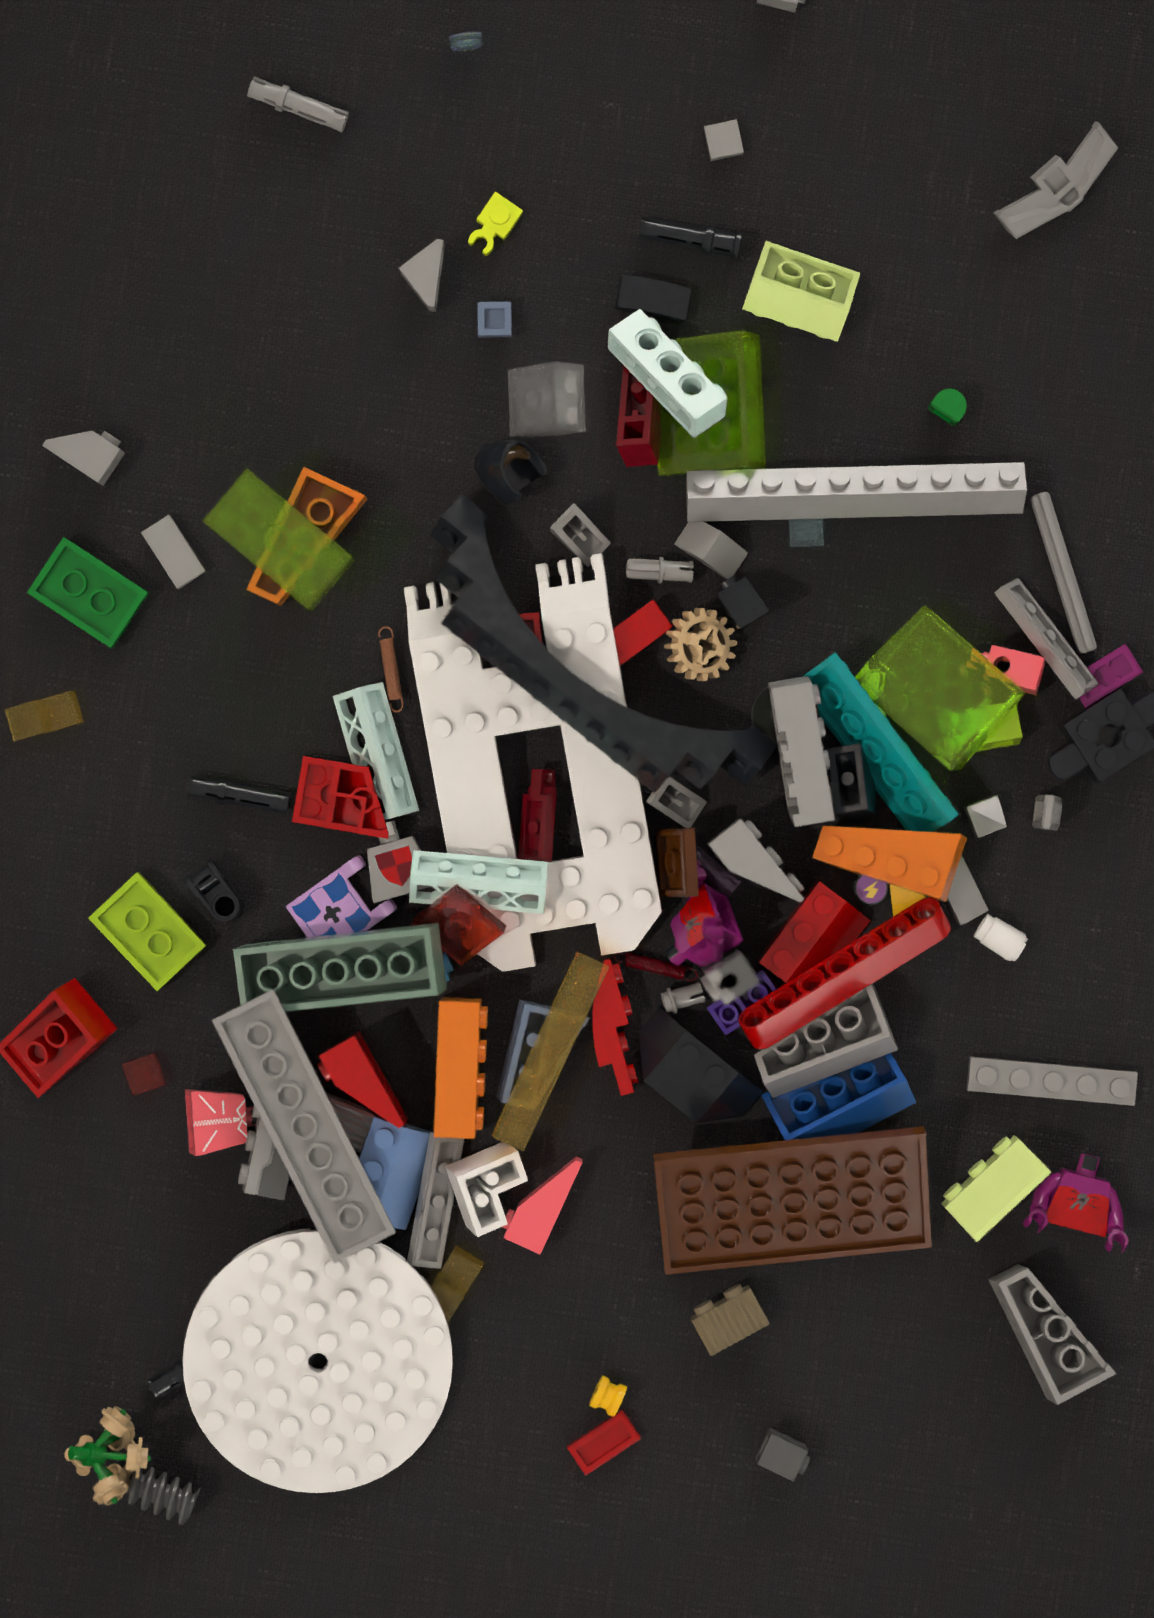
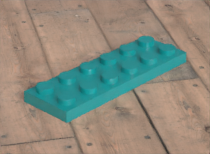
[802,652,959,832]

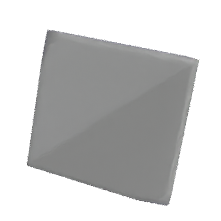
[964,795,1007,838]

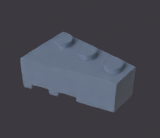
[496,999,590,1109]

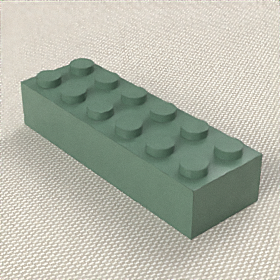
[233,923,447,1012]

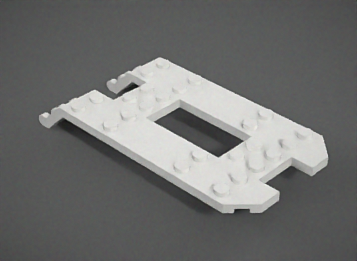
[404,553,662,972]

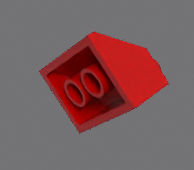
[757,880,871,983]

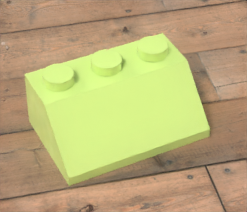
[742,241,860,342]
[941,1135,1051,1242]

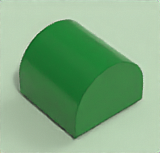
[928,389,967,426]

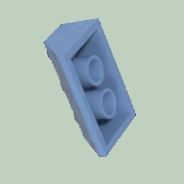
[359,1113,430,1230]

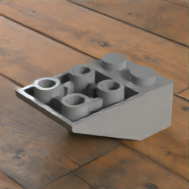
[706,819,804,902]

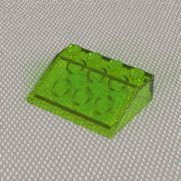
[658,330,766,476]
[855,605,1026,771]

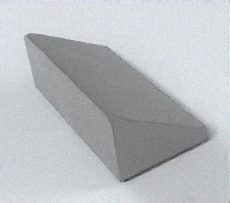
[946,855,989,926]

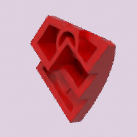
[292,756,389,839]

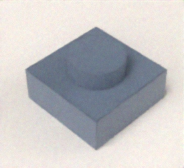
[478,302,512,337]

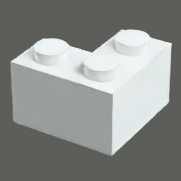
[445,1140,528,1237]

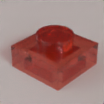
[122,1052,166,1096]

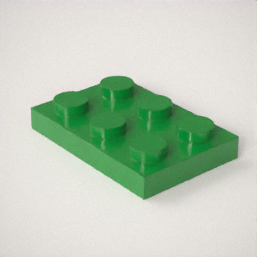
[27,537,149,649]

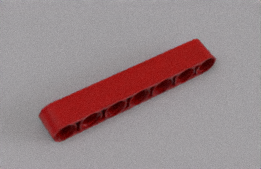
[738,898,951,1050]

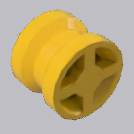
[589,1375,627,1417]

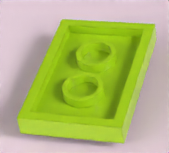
[88,872,207,991]

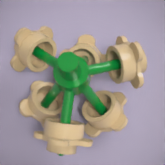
[64,1406,151,1505]

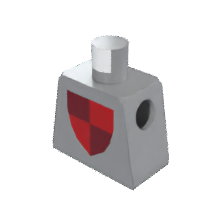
[367,821,431,903]

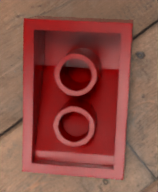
[0,978,118,1098]
[318,1031,408,1128]

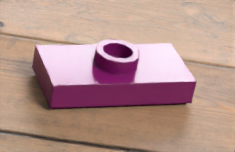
[1079,644,1144,708]

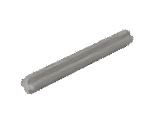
[1030,492,1097,654]

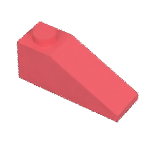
[502,1156,582,1255]

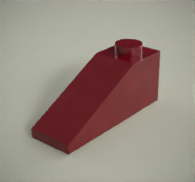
[616,365,661,467]

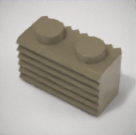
[690,1283,770,1356]

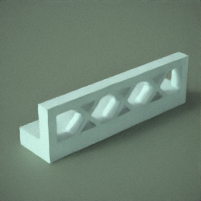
[333,682,419,820]
[409,850,548,914]

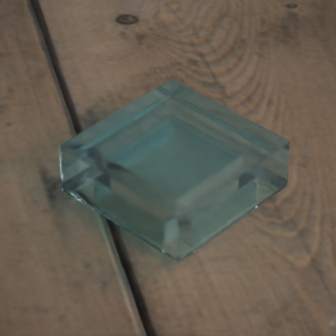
[788,519,824,548]

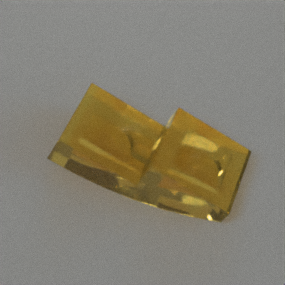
[5,690,84,741]
[430,1246,484,1323]

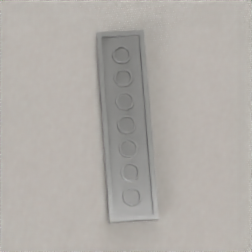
[212,989,396,1264]

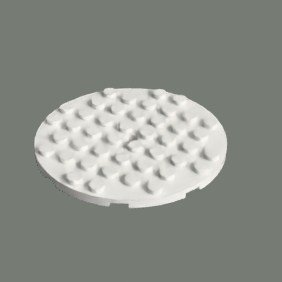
[183,1228,453,1493]

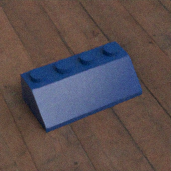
[761,1053,916,1140]

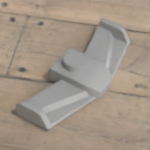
[993,121,1118,239]

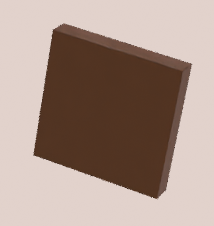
[655,828,699,897]

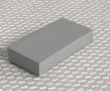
[141,515,207,590]

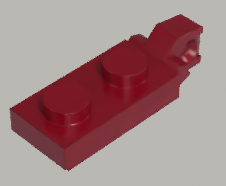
[518,769,557,863]

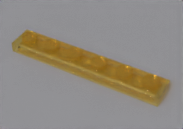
[492,951,609,1151]

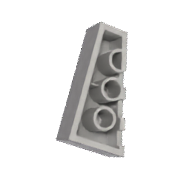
[768,676,835,827]
[754,983,898,1098]
[988,1264,1116,1405]

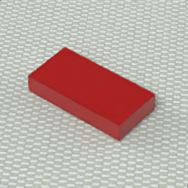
[567,1409,641,1476]

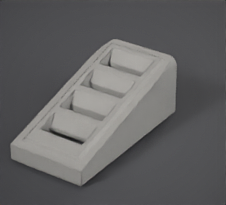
[1032,795,1063,831]

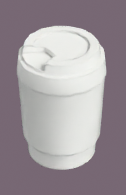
[973,914,1028,961]

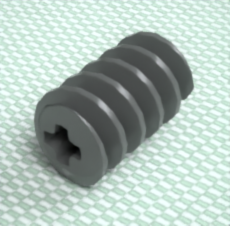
[126,1467,201,1525]

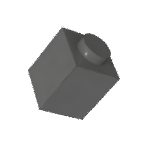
[755,1427,810,1482]

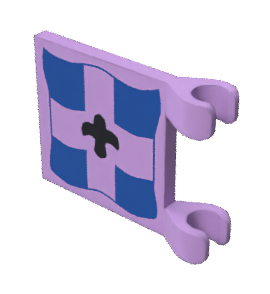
[285,855,397,937]

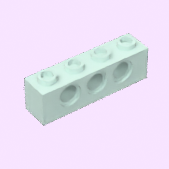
[608,309,727,438]

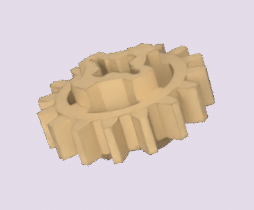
[664,608,737,681]

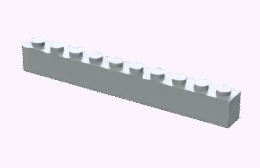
[686,462,1027,522]

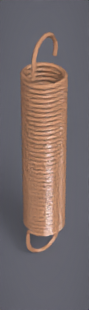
[378,627,403,712]

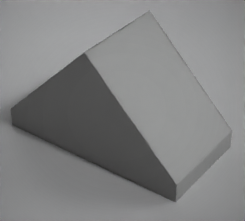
[399,239,445,312]
[550,503,611,567]
[674,521,748,579]
[645,776,707,828]

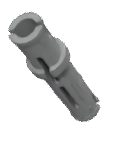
[247,76,349,133]

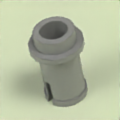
[661,982,705,1014]

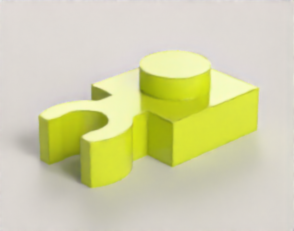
[468,192,523,256]

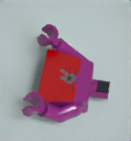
[666,861,743,967]
[1023,1153,1128,1253]

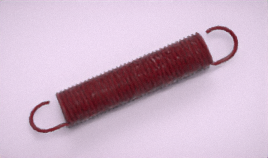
[613,952,698,981]

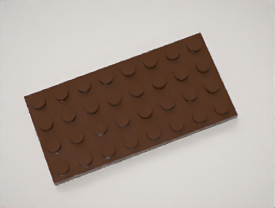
[653,1126,932,1275]

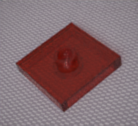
[411,884,507,966]

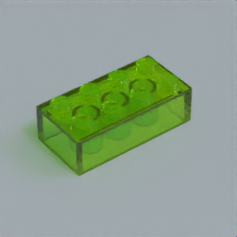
[203,469,355,612]

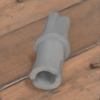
[626,557,694,584]

